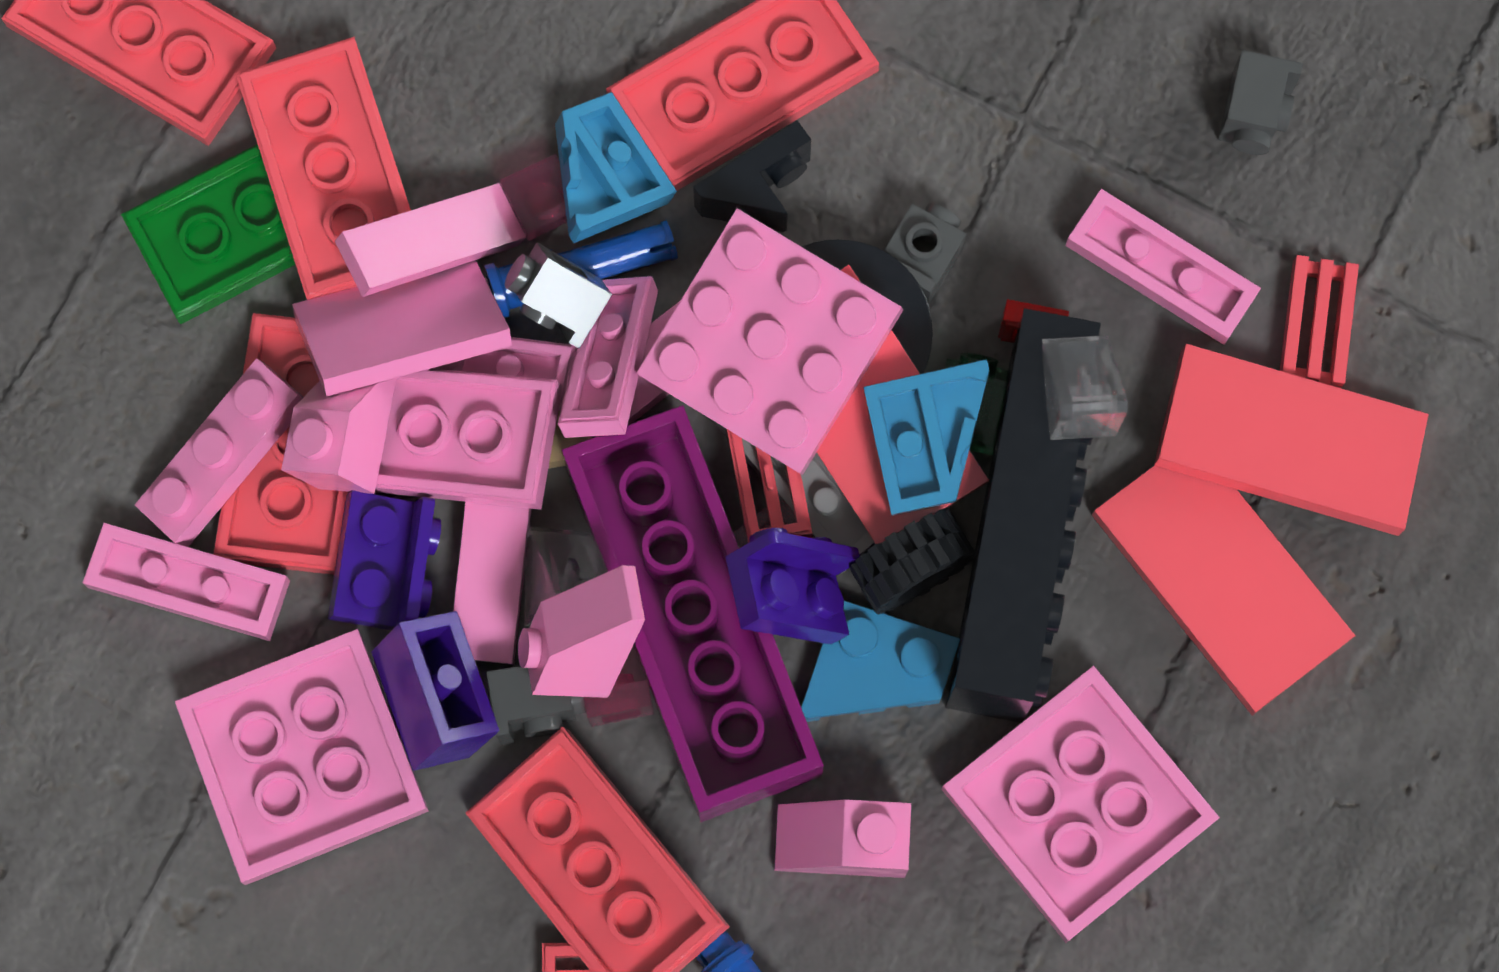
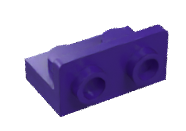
[328,490,441,631]
[725,528,860,645]

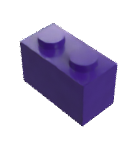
[371,611,500,771]

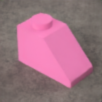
[281,378,397,494]
[518,565,645,698]
[774,800,911,878]

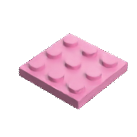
[636,208,903,475]
[175,629,429,885]
[941,665,1220,943]

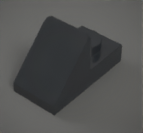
[693,120,811,232]

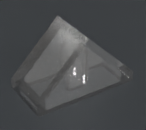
[1042,335,1128,440]
[525,526,606,626]

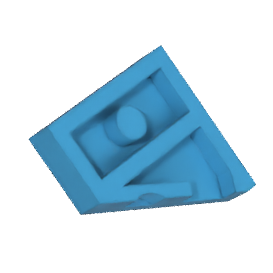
[555,92,677,243]
[864,359,989,516]
[801,601,960,722]

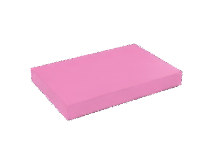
[292,260,512,397]
[375,368,562,509]

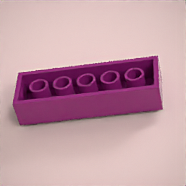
[562,405,824,823]

